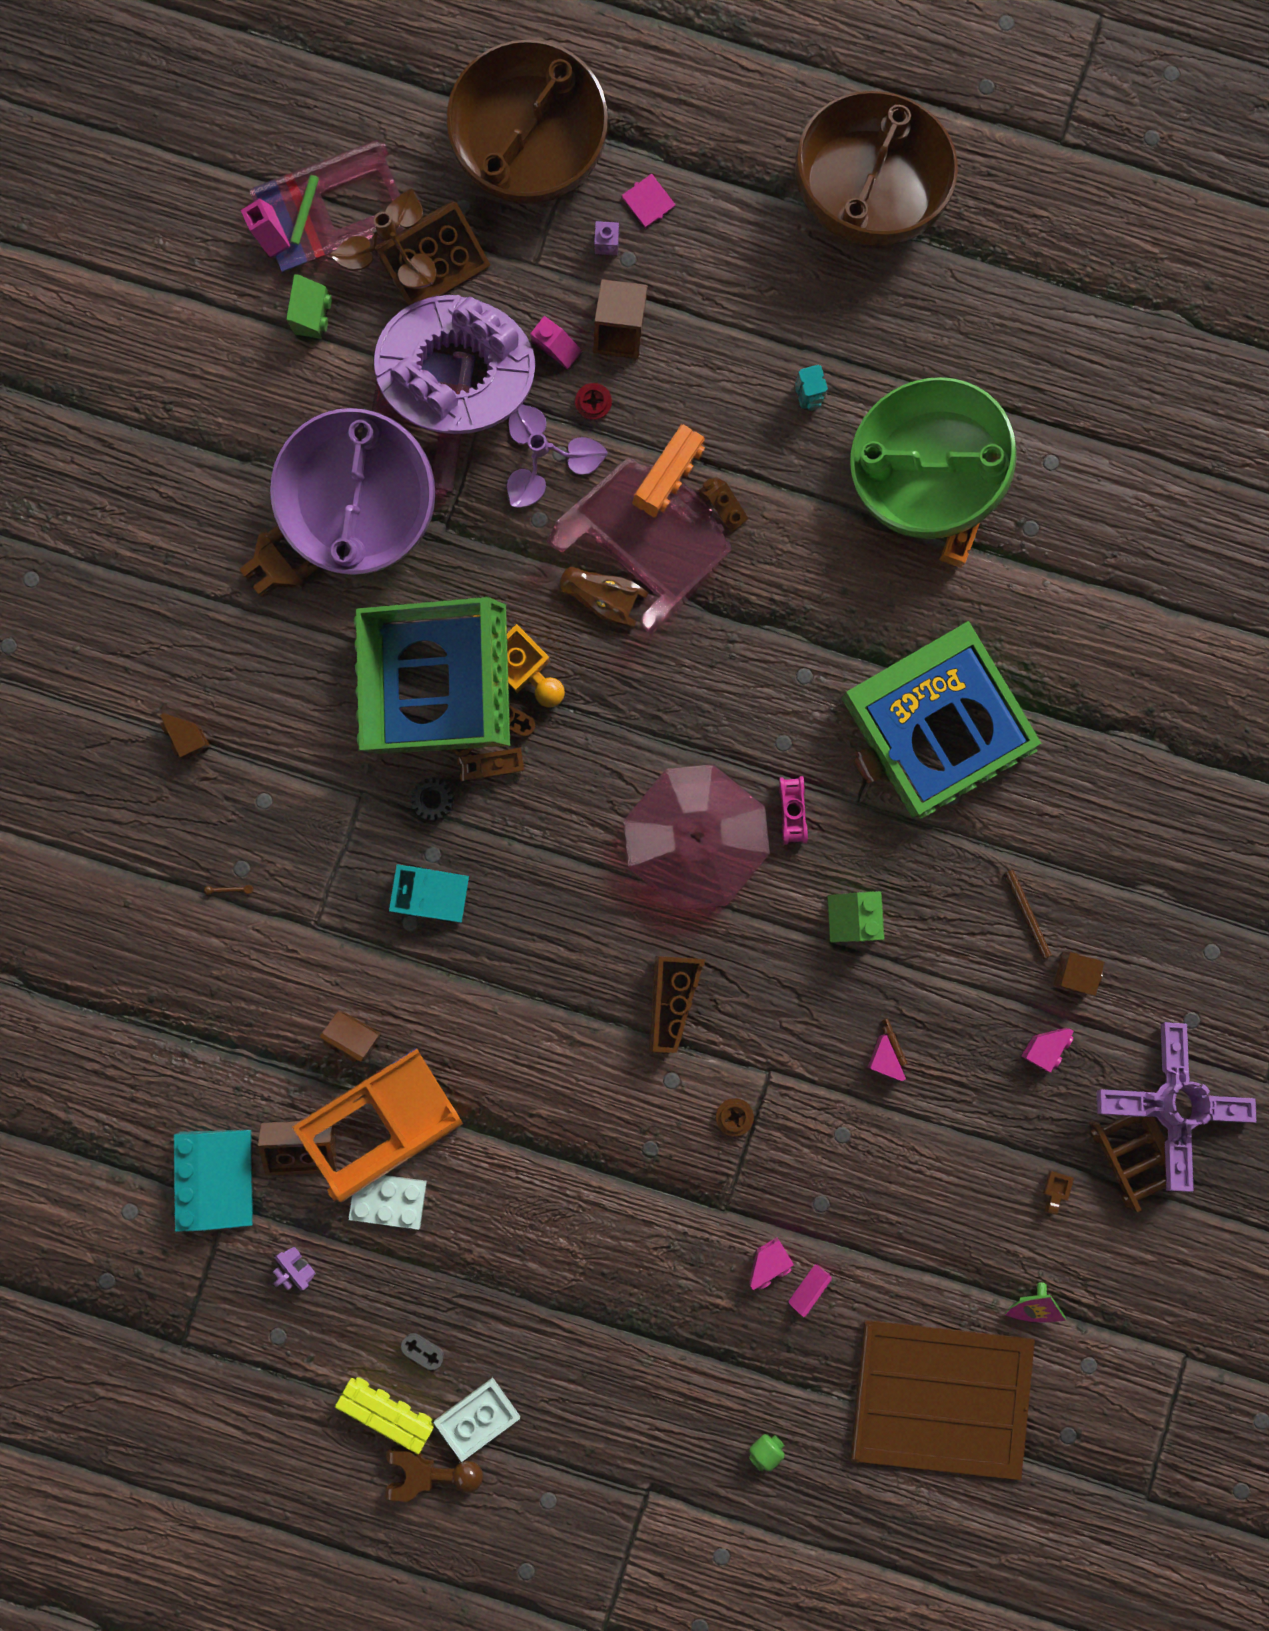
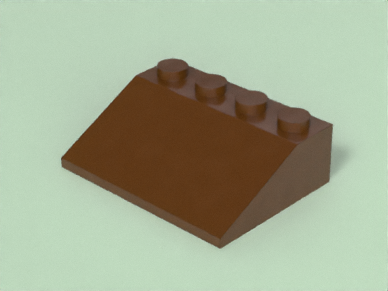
[375,201,490,306]

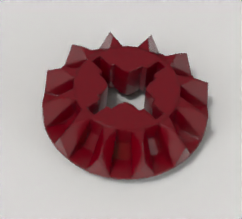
[575,383,612,421]

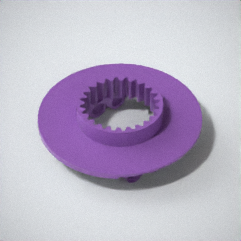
[374,295,535,434]

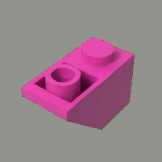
[241,199,291,258]
[1021,1028,1074,1072]
[749,1237,794,1290]

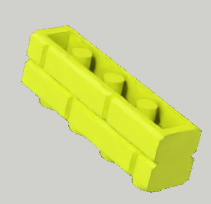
[335,1377,434,1455]

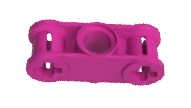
[779,776,808,845]

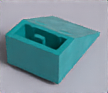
[389,864,469,922]

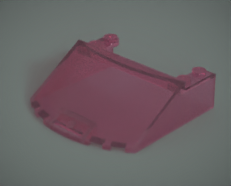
[546,458,732,635]

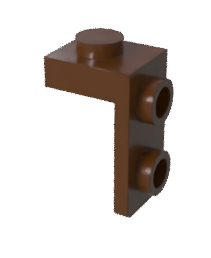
[698,477,748,532]

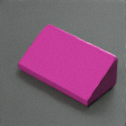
[789,1264,832,1317]

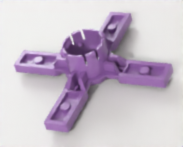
[1097,1022,1256,1192]

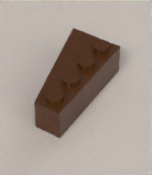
[649,956,706,1053]

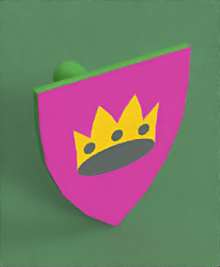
[1005,1282,1066,1322]

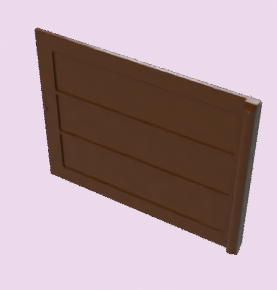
[850,1320,1035,1480]

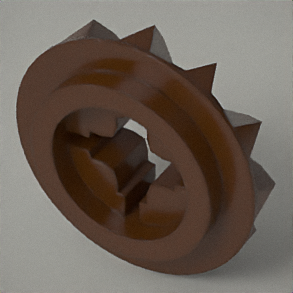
[716,1098,754,1136]

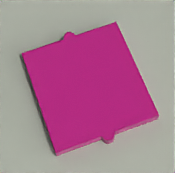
[622,174,676,228]

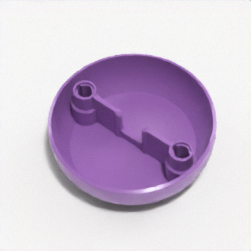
[270,408,435,575]

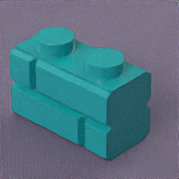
[795,365,828,411]

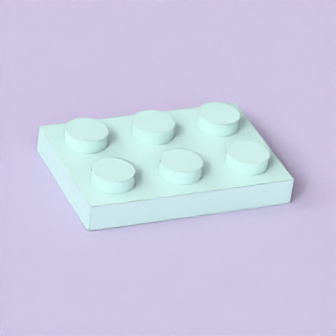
[349,1175,427,1230]
[434,1377,520,1462]

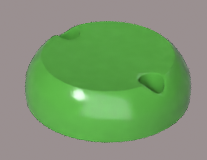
[850,377,1016,539]

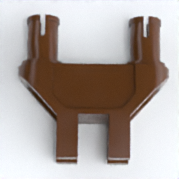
[239,525,321,597]

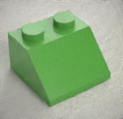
[286,274,332,339]

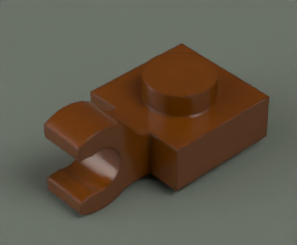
[1043,1170,1074,1215]

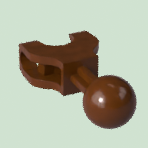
[385,1447,483,1502]

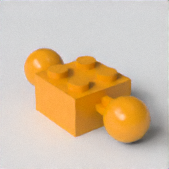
[473,615,565,708]

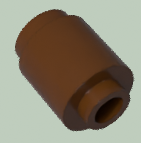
[853,747,884,784]

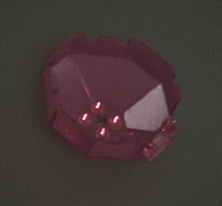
[624,764,770,911]

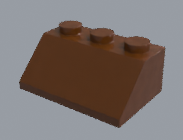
[258,1121,337,1176]

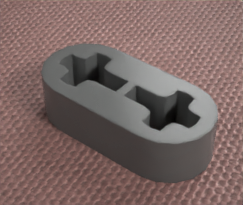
[401,1333,444,1370]

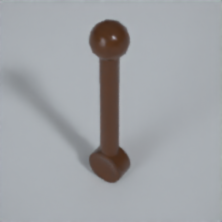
[204,885,254,895]

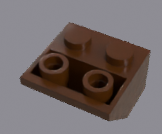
[320,1010,382,1062]

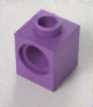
[594,221,619,255]

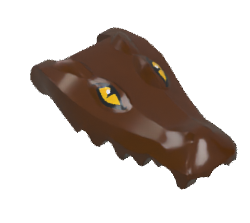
[560,567,649,629]

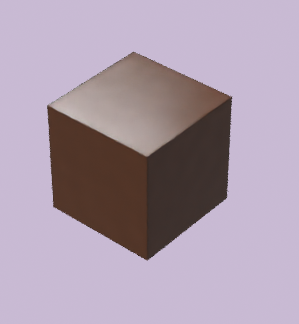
[1053,951,1105,996]

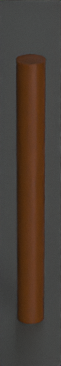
[1005,869,1052,959]

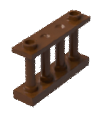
[1090,1116,1166,1212]

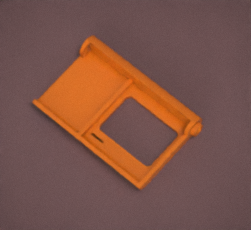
[292,1048,463,1202]

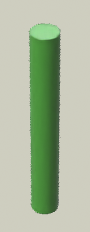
[290,175,319,245]

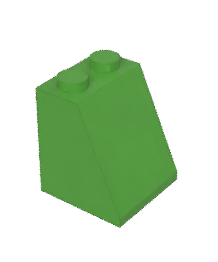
[827,891,884,942]

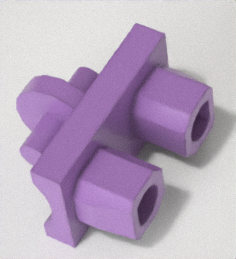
[273,1247,316,1291]

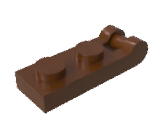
[457,747,525,782]

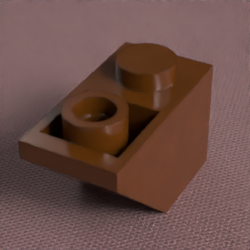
[160,713,210,759]

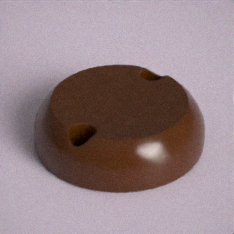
[447,40,608,204]
[795,91,958,246]

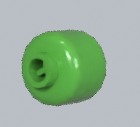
[749,1434,785,1472]

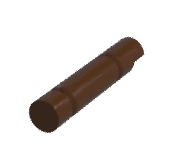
[882,1018,907,1066]

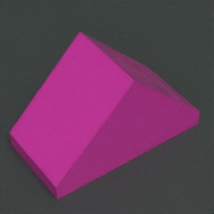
[868,1034,906,1081]

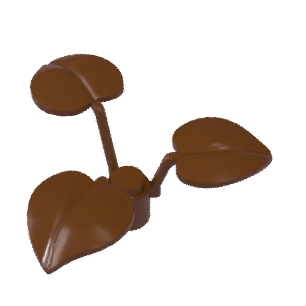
[330,188,437,289]

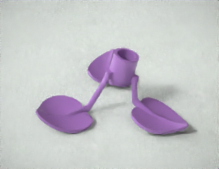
[507,404,607,508]

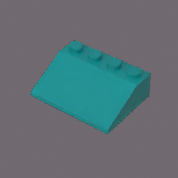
[174,1130,253,1231]

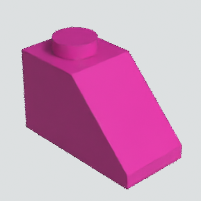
[530,316,582,369]

